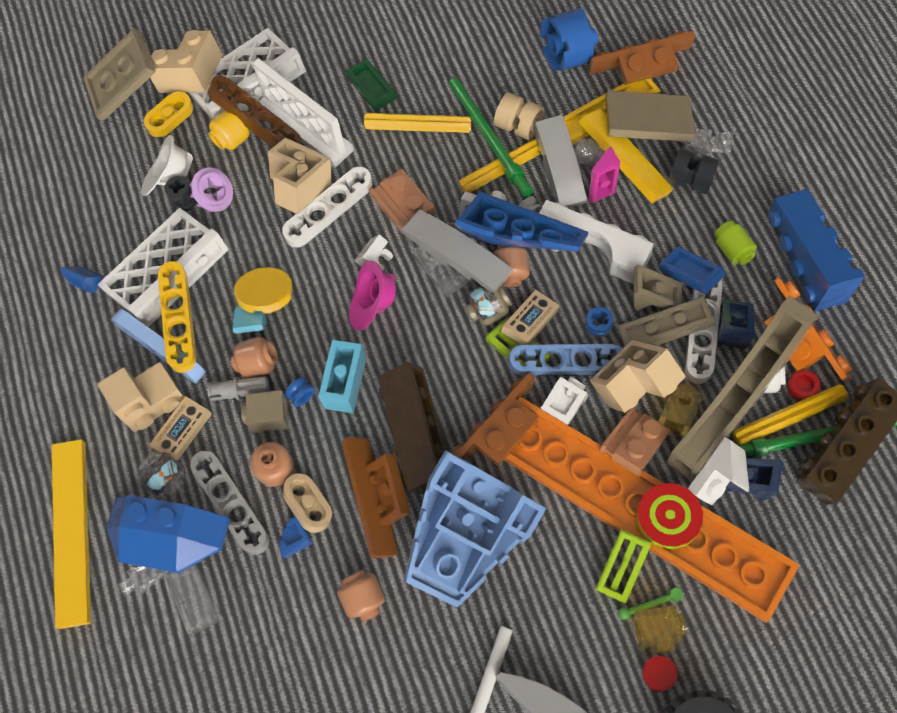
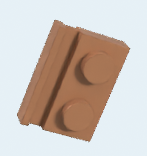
[369,169,435,234]
[599,407,671,476]

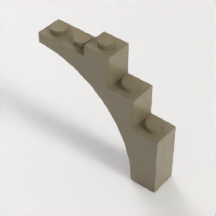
[666,296,818,482]

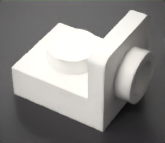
[541,377,588,425]

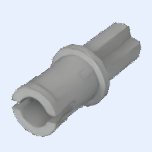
[207,377,269,401]

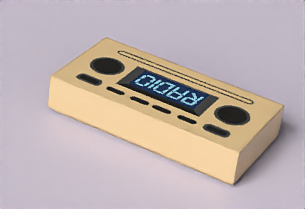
[501,290,560,345]
[149,396,212,462]

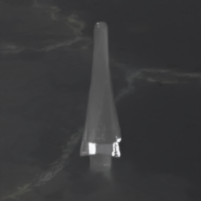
[119,567,168,595]

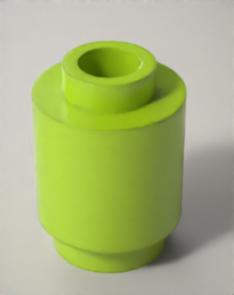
[714,221,757,265]

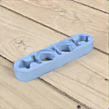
[111,309,206,384]

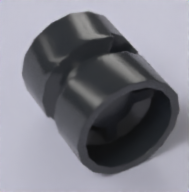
[669,147,720,195]

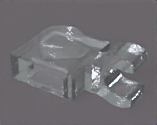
[683,129,733,157]

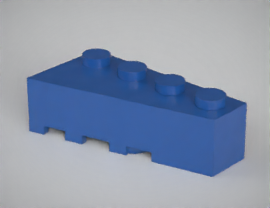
[768,189,865,312]

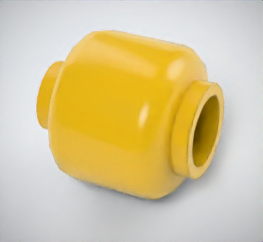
[208,110,250,150]

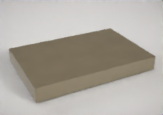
[83,28,156,120]
[606,91,695,142]

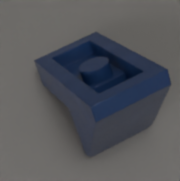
[717,299,755,349]
[725,458,784,501]

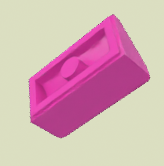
[588,147,620,203]

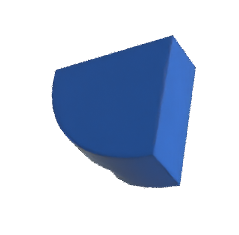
[280,516,313,559]

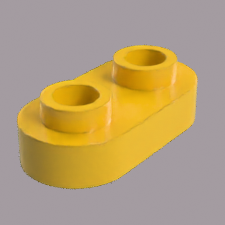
[144,91,193,137]

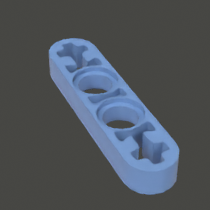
[508,344,623,375]

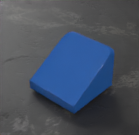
[60,266,104,294]

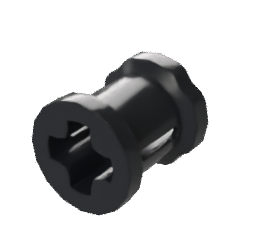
[165,175,197,211]

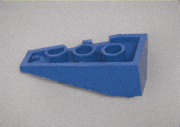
[456,191,589,252]

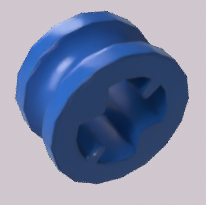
[586,307,613,337]
[285,377,316,407]

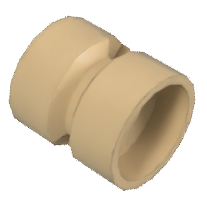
[494,92,545,141]

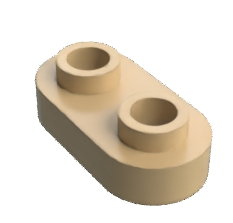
[283,474,332,533]

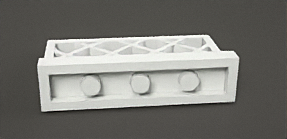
[187,28,306,120]
[252,58,354,168]
[98,208,229,327]

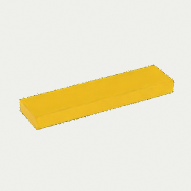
[563,78,661,145]
[579,108,673,203]

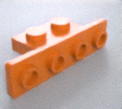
[764,277,852,382]

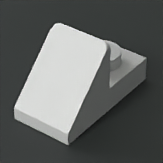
[688,437,749,505]

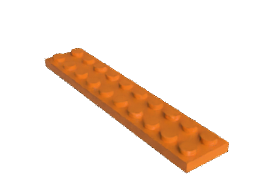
[504,397,800,623]

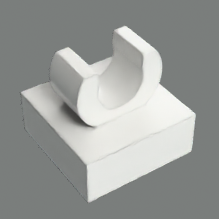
[354,234,393,271]

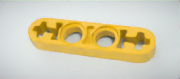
[158,261,197,373]

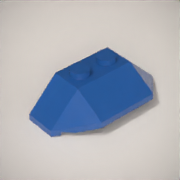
[106,495,230,574]

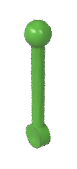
[618,588,683,620]

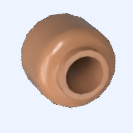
[492,245,530,288]
[231,336,278,379]
[250,442,294,487]
[337,570,385,622]

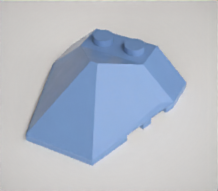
[404,450,547,607]

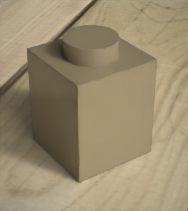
[241,390,289,433]

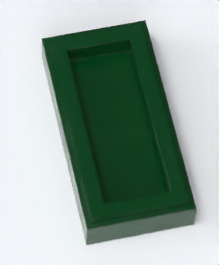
[345,58,397,112]

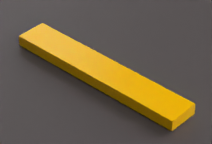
[52,439,91,629]

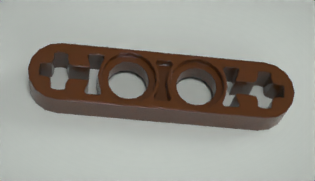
[207,76,301,148]

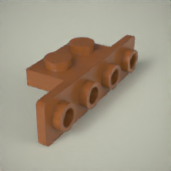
[588,31,696,85]
[451,373,539,466]
[341,437,411,558]

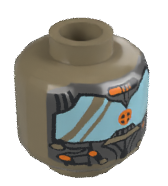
[466,285,512,326]

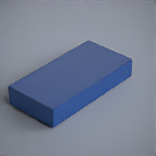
[659,246,725,295]

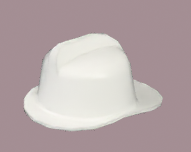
[141,135,193,196]

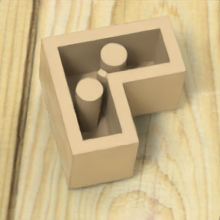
[150,30,223,93]
[268,138,331,214]
[590,340,686,413]
[97,362,184,432]

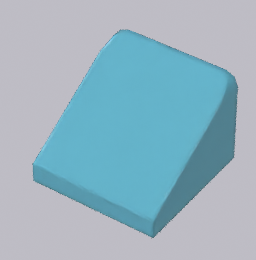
[233,306,267,334]

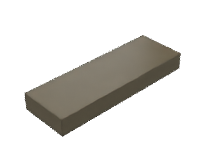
[618,296,715,346]

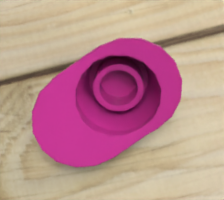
[349,261,396,331]

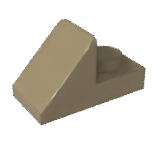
[634,265,682,311]

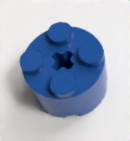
[540,8,598,71]

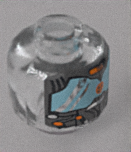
[138,452,185,498]

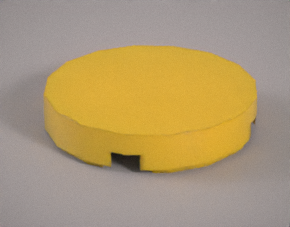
[234,267,293,314]

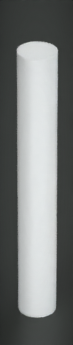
[470,626,513,713]

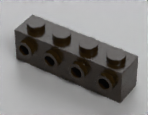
[378,362,446,494]
[795,378,897,505]

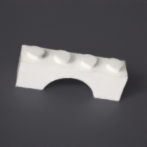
[539,200,654,284]

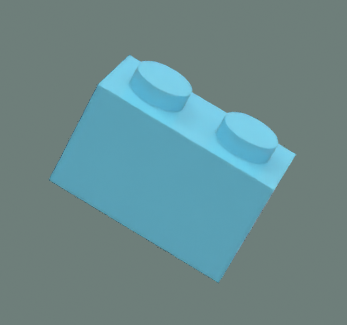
[318,340,366,414]

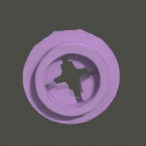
[189,168,233,212]

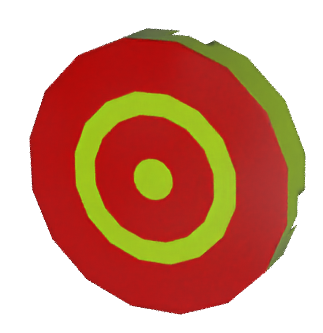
[637,483,703,549]

